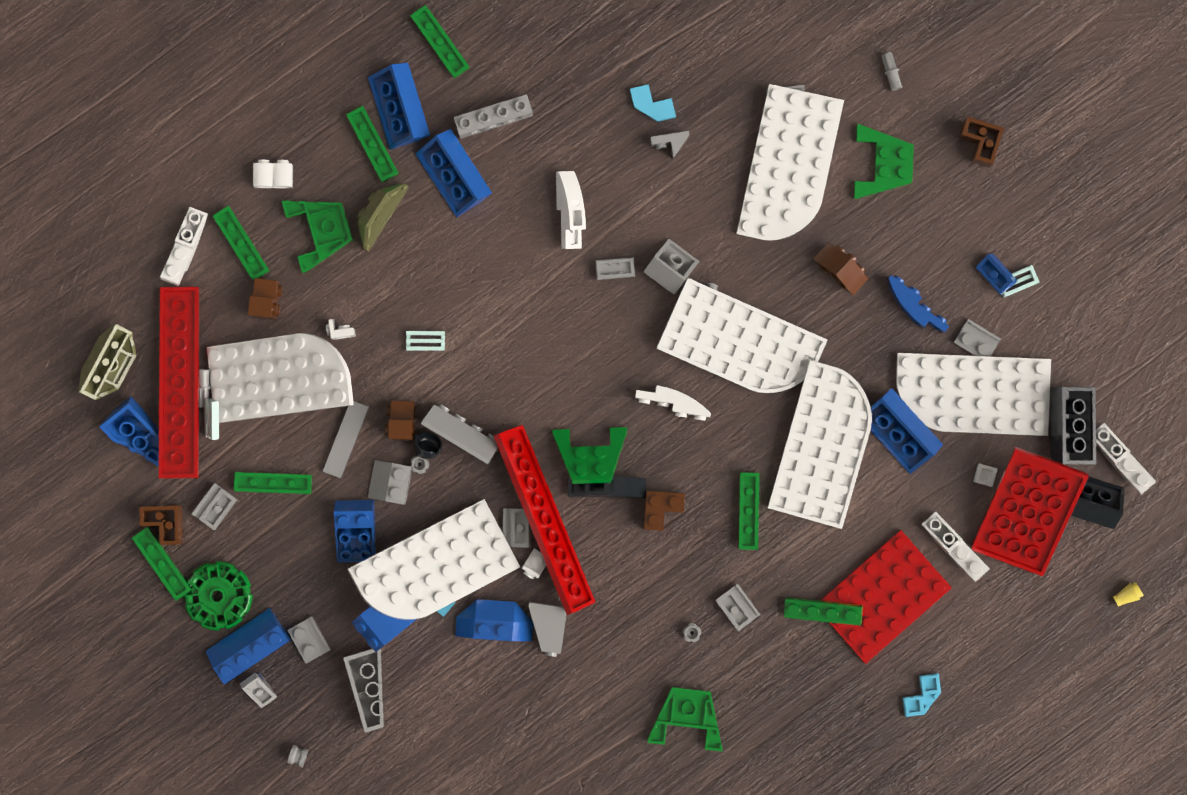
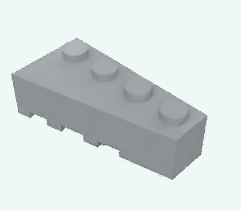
[343,648,384,733]

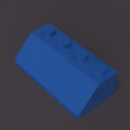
[368,63,430,150]
[416,129,492,218]
[870,388,943,474]
[206,608,291,684]

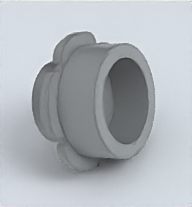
[411,456,429,474]
[682,623,701,642]

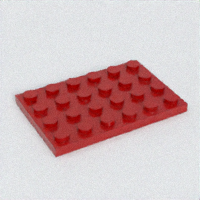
[971,447,1089,576]
[820,530,952,664]

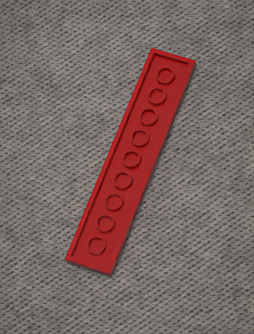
[158,287,200,479]
[494,425,595,615]

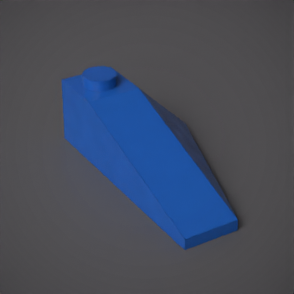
[99,396,159,466]

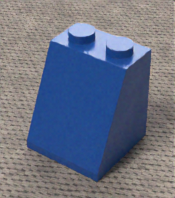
[352,607,417,652]

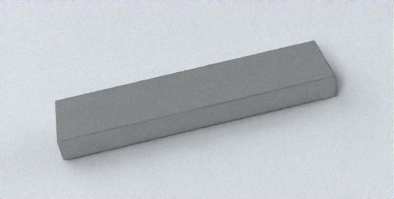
[323,401,369,478]

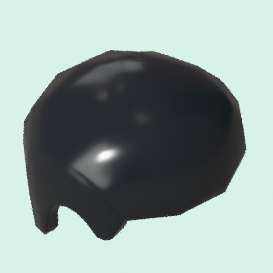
[413,431,442,460]

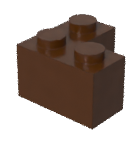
[959,117,1004,167]
[814,242,868,295]
[248,278,283,320]
[385,401,415,440]
[644,491,685,531]
[139,506,183,545]

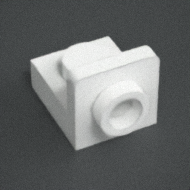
[326,319,356,340]
[522,548,546,579]

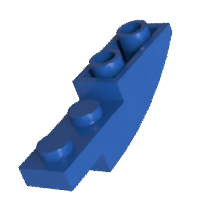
[887,275,949,333]

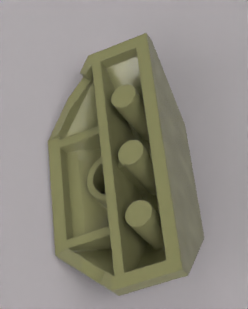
[357,183,409,252]
[78,323,137,400]

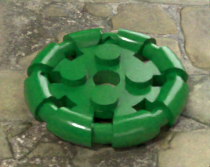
[183,561,253,631]

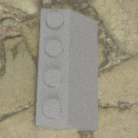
[421,404,498,464]

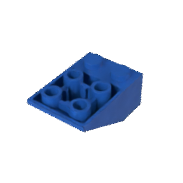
[334,500,376,562]

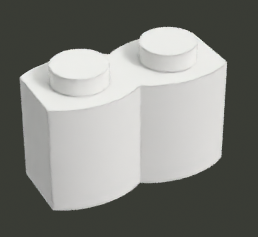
[253,160,293,188]

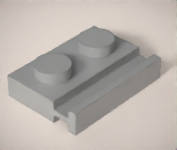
[953,319,1001,357]
[192,483,238,530]
[503,508,532,548]
[715,584,760,631]
[287,616,331,664]

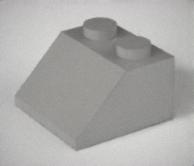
[644,239,699,295]
[368,460,412,505]

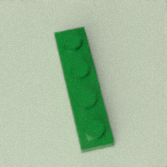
[410,5,470,79]
[346,106,399,183]
[213,206,270,281]
[234,472,312,494]
[738,472,759,550]
[132,527,192,601]
[784,597,863,626]

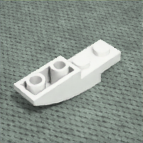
[556,171,586,249]
[160,207,208,286]
[635,385,711,421]
[1096,423,1156,495]
[922,512,989,582]

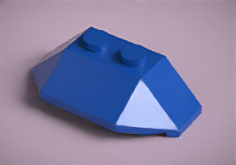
[455,599,533,641]

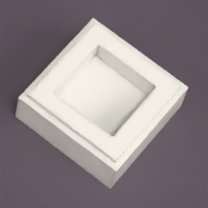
[973,463,997,487]

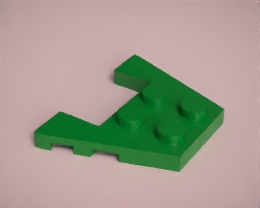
[854,124,914,199]
[282,201,353,273]
[552,427,627,484]
[647,687,722,751]

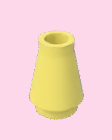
[1113,582,1144,606]

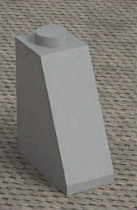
[529,602,566,657]

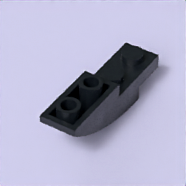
[568,476,646,498]

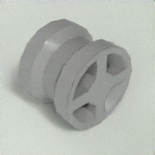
[288,745,308,768]

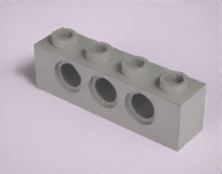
[454,94,533,139]

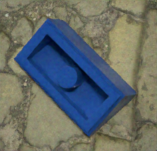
[975,254,1018,295]

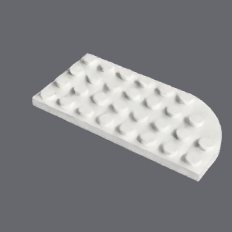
[736,84,844,241]
[656,278,827,393]
[207,333,354,423]
[896,353,1051,436]
[768,360,872,529]
[348,499,520,620]

